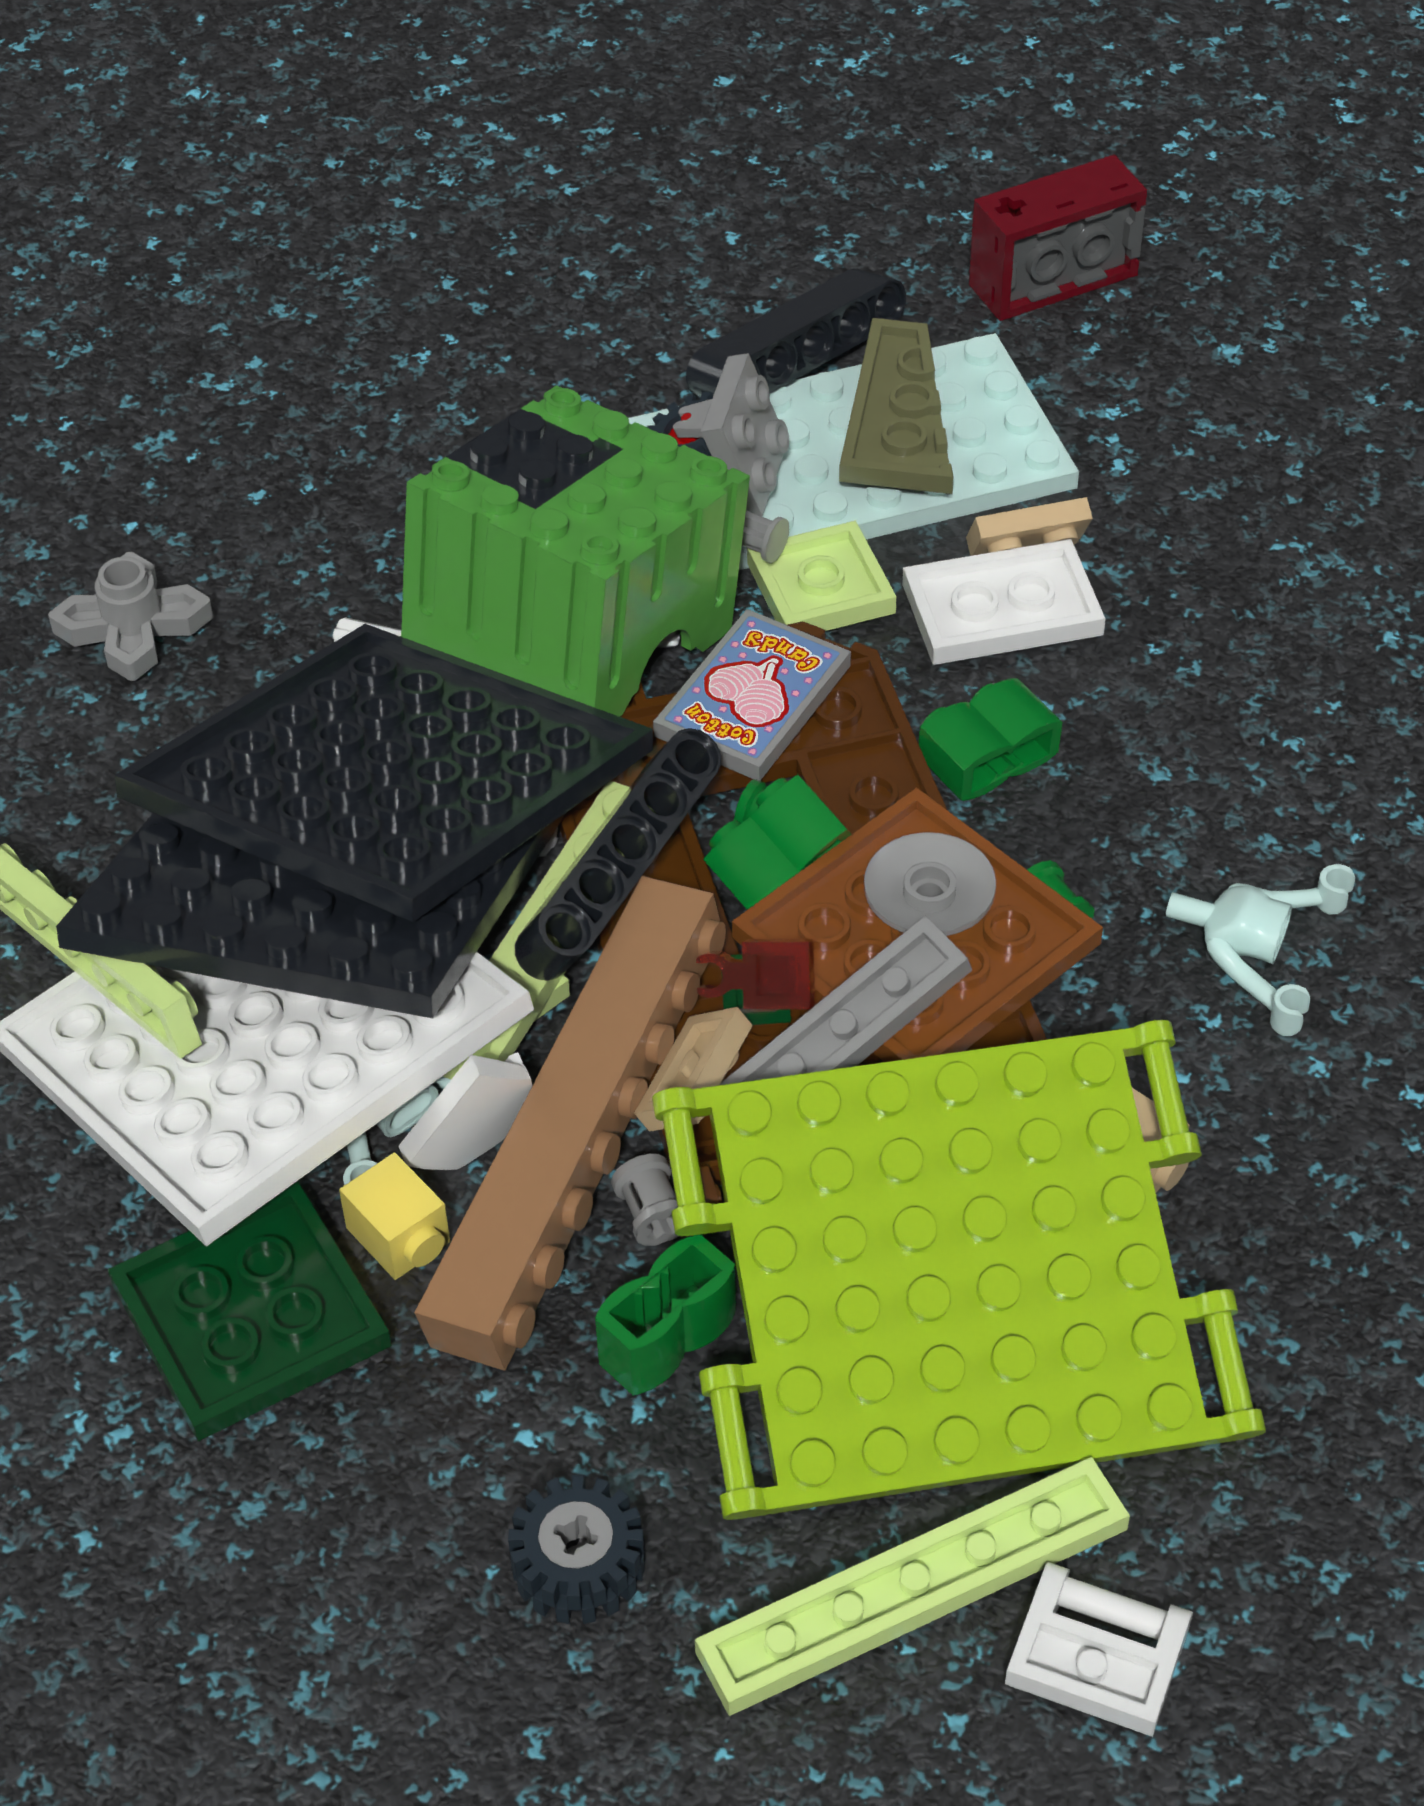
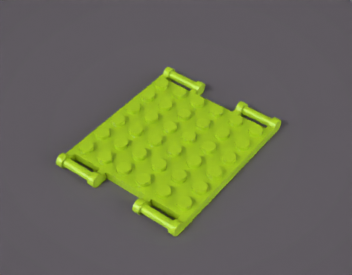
[652,1020,1266,1520]

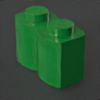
[919,678,1063,801]
[703,775,851,910]
[595,1235,736,1395]

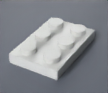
[902,539,1105,665]

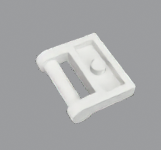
[1005,1562,1193,1737]

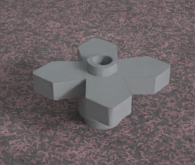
[48,552,213,681]

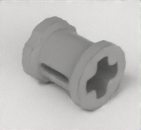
[611,1153,679,1246]

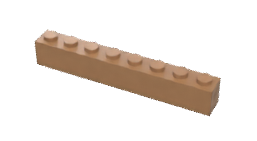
[414,876,726,1371]

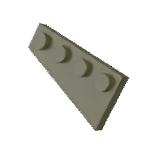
[839,318,954,494]

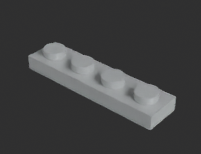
[720,915,972,1085]

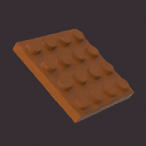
[732,787,1103,1062]

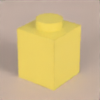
[339,1152,450,1280]

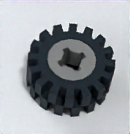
[508,1475,645,1624]

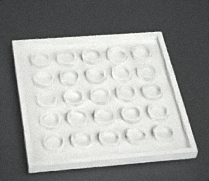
[0,952,534,1246]

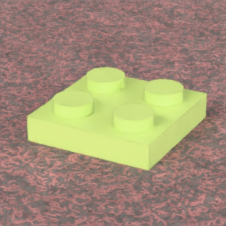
[747,520,896,631]

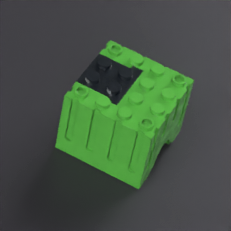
[401,385,750,717]

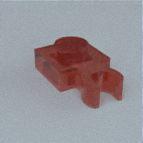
[696,939,815,1009]

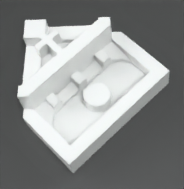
[398,1052,532,1170]

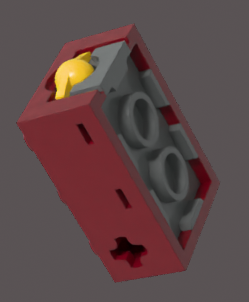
[969,154,1147,321]

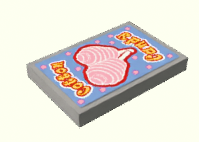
[653,609,851,781]

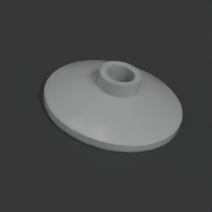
[864,832,996,936]

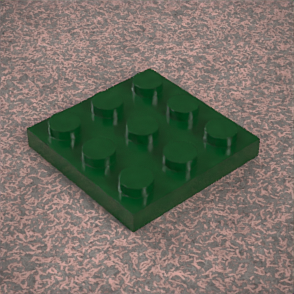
[107,1181,392,1442]

